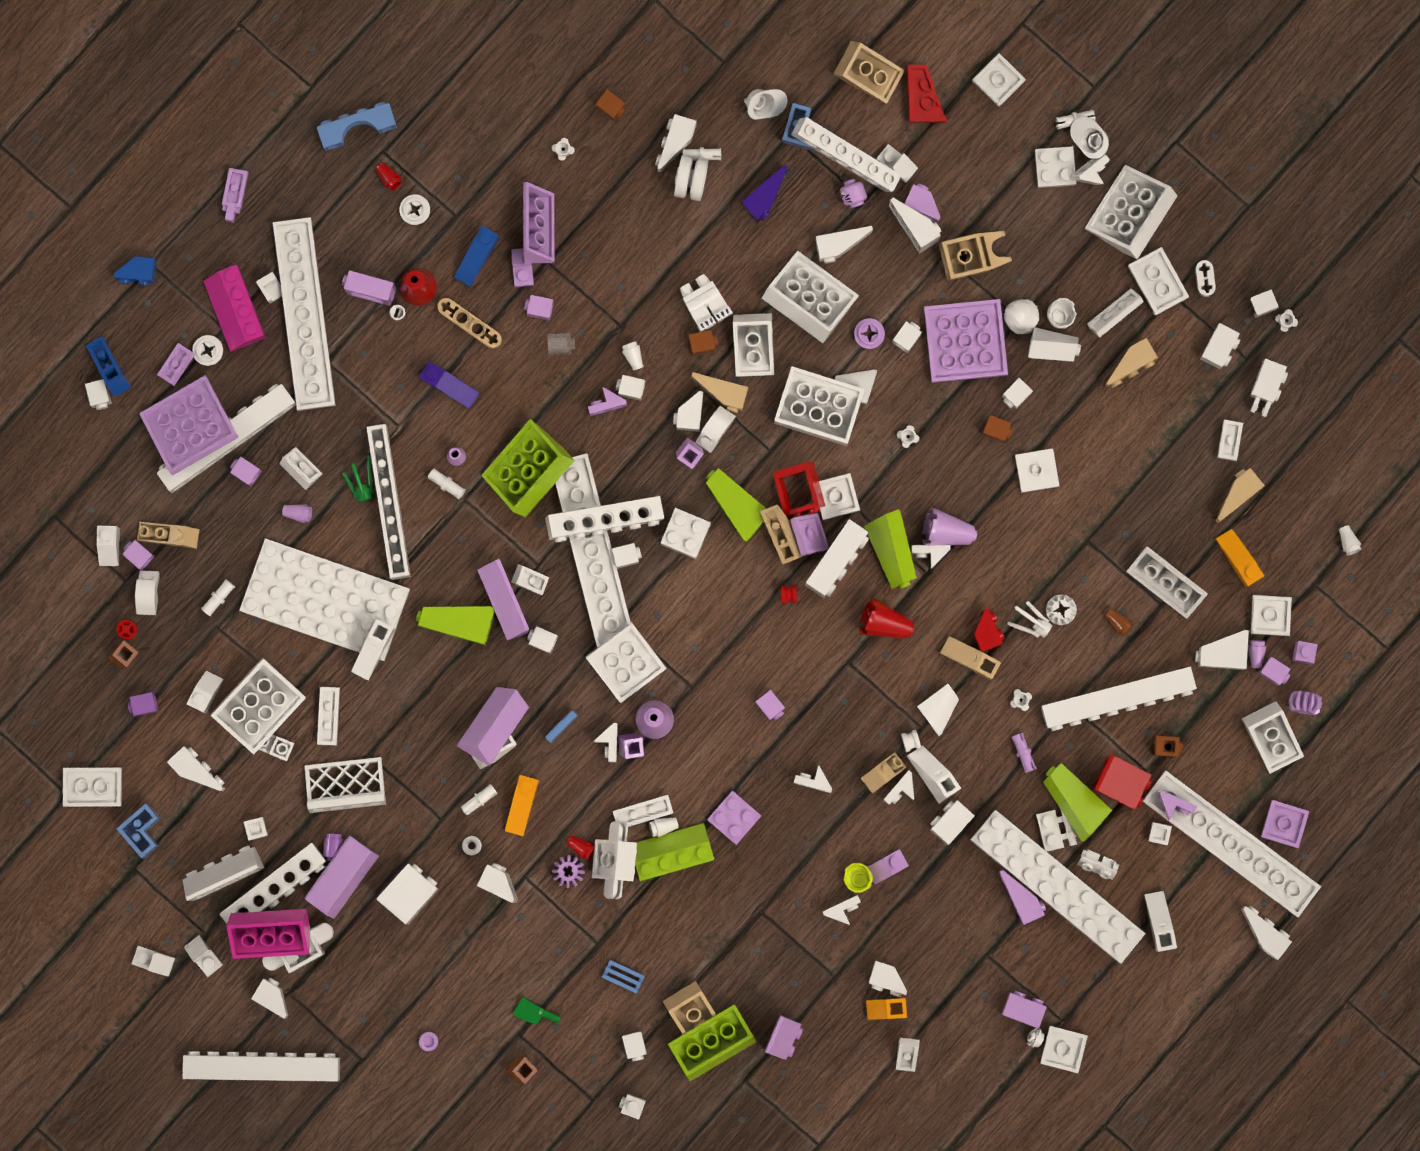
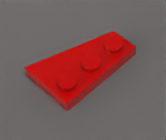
[906,65,947,123]

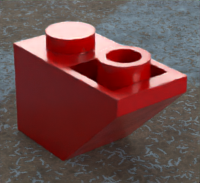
[973,608,1005,652]

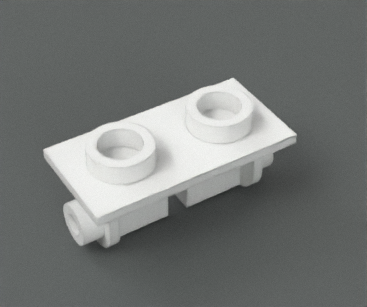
[1077,849,1119,880]

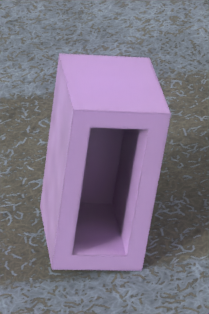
[1001,991,1047,1029]

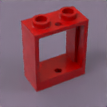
[773,462,825,518]

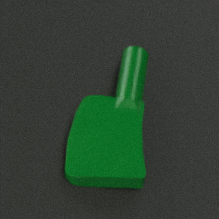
[513,997,561,1024]

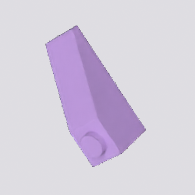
[999,870,1046,925]

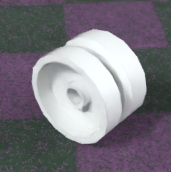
[674,155,708,202]

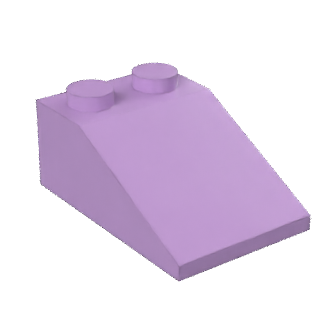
[765,1015,803,1060]

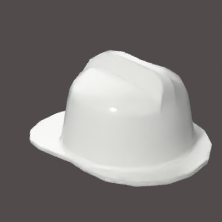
[744,89,788,120]
[1070,117,1109,159]

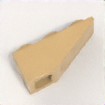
[1105,338,1158,388]
[137,522,199,549]
[940,636,1001,681]

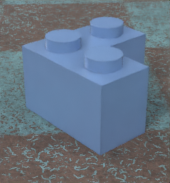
[782,103,819,153]
[117,803,161,858]

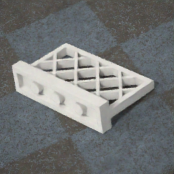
[305,757,386,813]

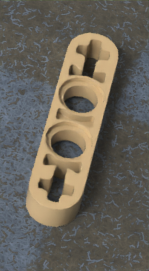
[438,298,502,349]

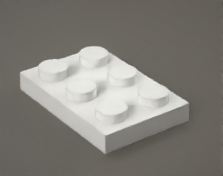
[1128,247,1189,316]
[63,768,122,807]

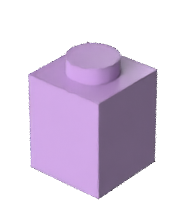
[524,295,554,321]
[676,437,704,469]
[230,457,262,487]
[122,540,155,571]
[1292,641,1318,665]
[1258,657,1290,686]
[755,690,785,721]

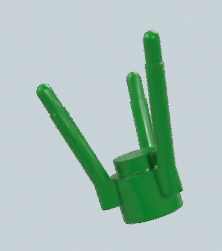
[342,455,375,503]

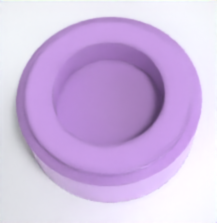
[419,1032,439,1051]

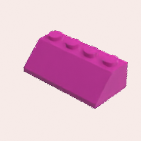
[203,264,266,352]
[226,909,310,959]

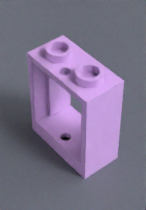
[342,270,396,306]

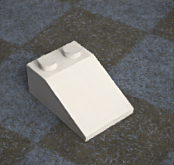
[889,198,941,254]
[733,313,774,376]
[1242,701,1304,774]

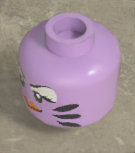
[840,179,867,208]

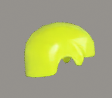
[844,863,873,893]

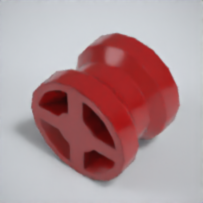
[781,584,797,604]
[117,620,138,640]

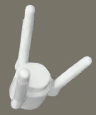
[1007,601,1052,638]

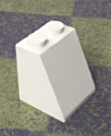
[377,863,438,924]

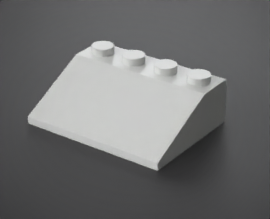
[1085,165,1177,259]
[762,251,859,343]
[774,367,865,446]
[211,657,306,754]
[183,845,265,901]

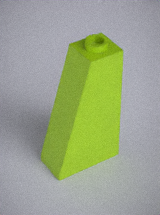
[706,468,766,543]
[864,509,917,589]
[416,606,495,646]
[1043,763,1112,842]

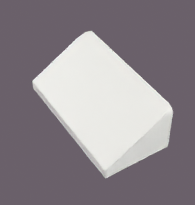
[280,447,322,490]

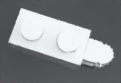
[1250,359,1288,417]

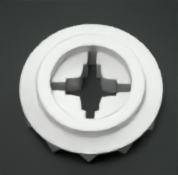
[400,195,430,225]
[192,335,223,366]
[1046,595,1077,625]

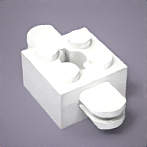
[592,821,637,900]
[262,923,334,973]

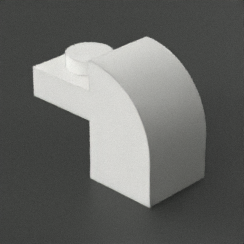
[695,406,736,453]
[135,571,160,615]

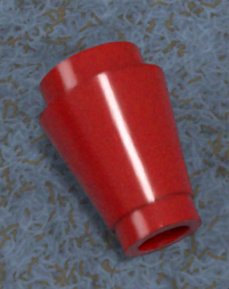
[375,162,402,191]
[566,835,595,860]

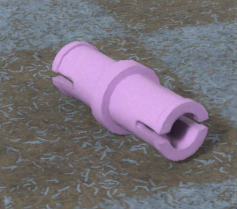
[1012,733,1037,773]

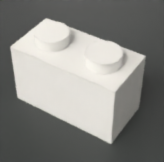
[1200,323,1240,369]

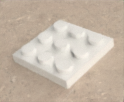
[586,622,667,703]

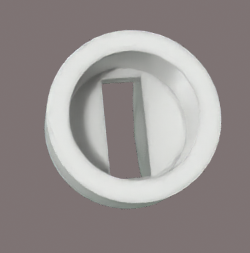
[389,305,405,320]

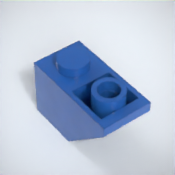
[114,256,157,286]

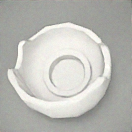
[1047,298,1077,329]

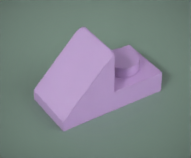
[511,248,534,287]
[588,387,627,416]
[1158,790,1197,820]
[868,849,909,884]

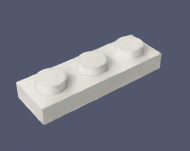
[1087,289,1144,337]
[317,687,340,746]
[613,795,673,827]

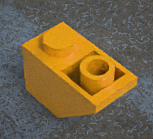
[866,998,907,1020]

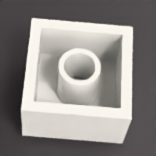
[661,508,711,560]
[930,800,974,845]

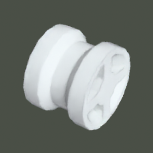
[901,730,921,752]

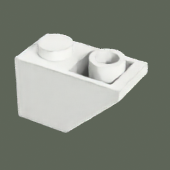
[868,961,907,997]

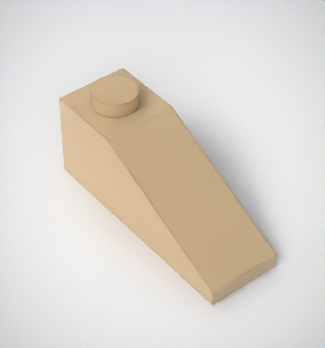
[692,372,748,413]
[1215,468,1265,523]
[760,505,802,564]

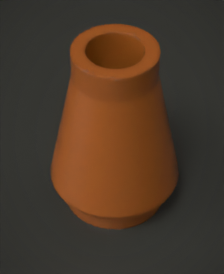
[1105,609,1134,636]

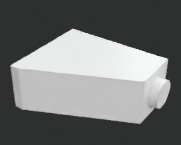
[1028,327,1081,362]
[1195,630,1249,670]

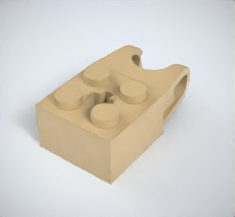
[938,231,1012,281]

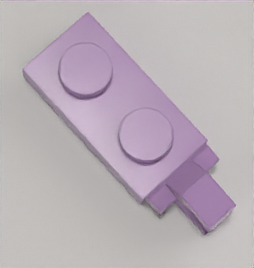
[222,168,249,223]

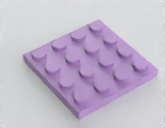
[924,299,1008,383]
[139,375,239,476]

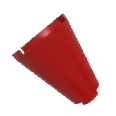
[399,268,437,306]
[859,598,915,639]

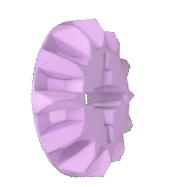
[854,318,885,349]

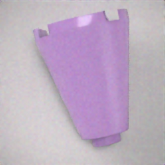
[922,508,977,546]
[635,700,674,739]

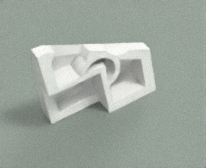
[835,370,877,405]
[917,684,959,737]

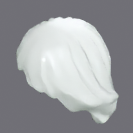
[1004,299,1039,334]

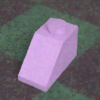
[905,184,940,223]

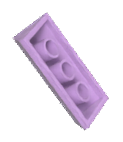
[523,182,554,263]
[478,559,529,640]
[457,687,529,766]
[304,835,379,919]

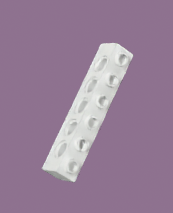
[791,117,902,192]
[545,496,664,542]
[220,843,327,924]

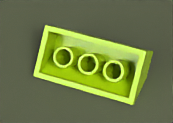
[635,823,714,882]
[668,1004,757,1081]

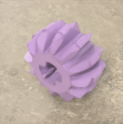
[1288,691,1322,715]
[552,855,585,888]

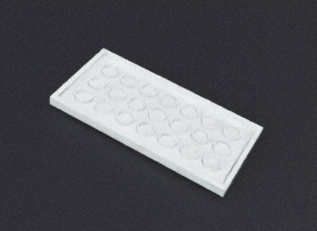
[239,539,410,662]

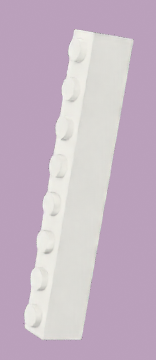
[157,384,296,493]
[367,424,411,580]
[1041,667,1197,731]
[183,1051,340,1081]

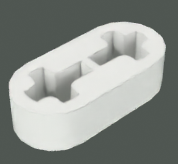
[1195,260,1215,297]

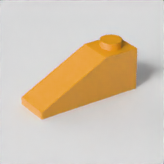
[1216,529,1264,588]
[505,775,539,836]

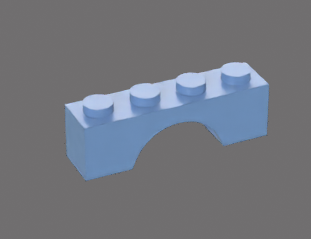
[317,102,397,152]

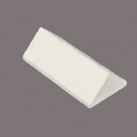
[1126,547,1208,619]

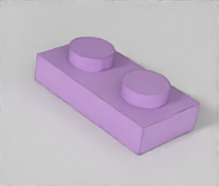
[157,343,195,386]

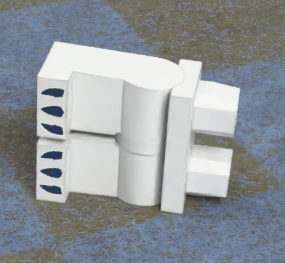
[680,274,733,332]

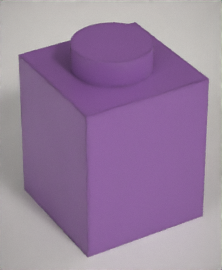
[128,692,159,717]
[618,733,644,759]

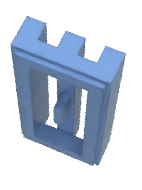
[545,711,578,743]
[602,960,645,994]

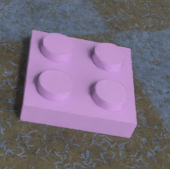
[790,513,829,556]
[707,791,761,845]
[1261,800,1309,848]

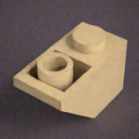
[861,752,906,794]

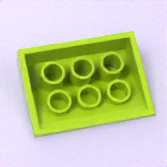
[481,419,575,517]

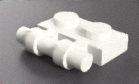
[1036,810,1077,852]

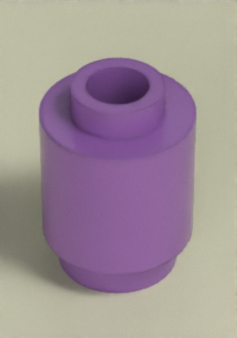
[323,834,344,861]

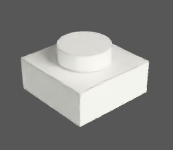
[244,817,268,841]
[1148,822,1172,845]

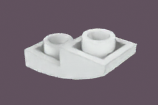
[259,734,294,761]

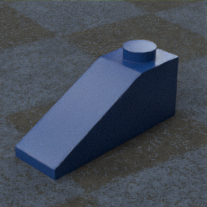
[454,226,500,288]
[86,336,131,397]

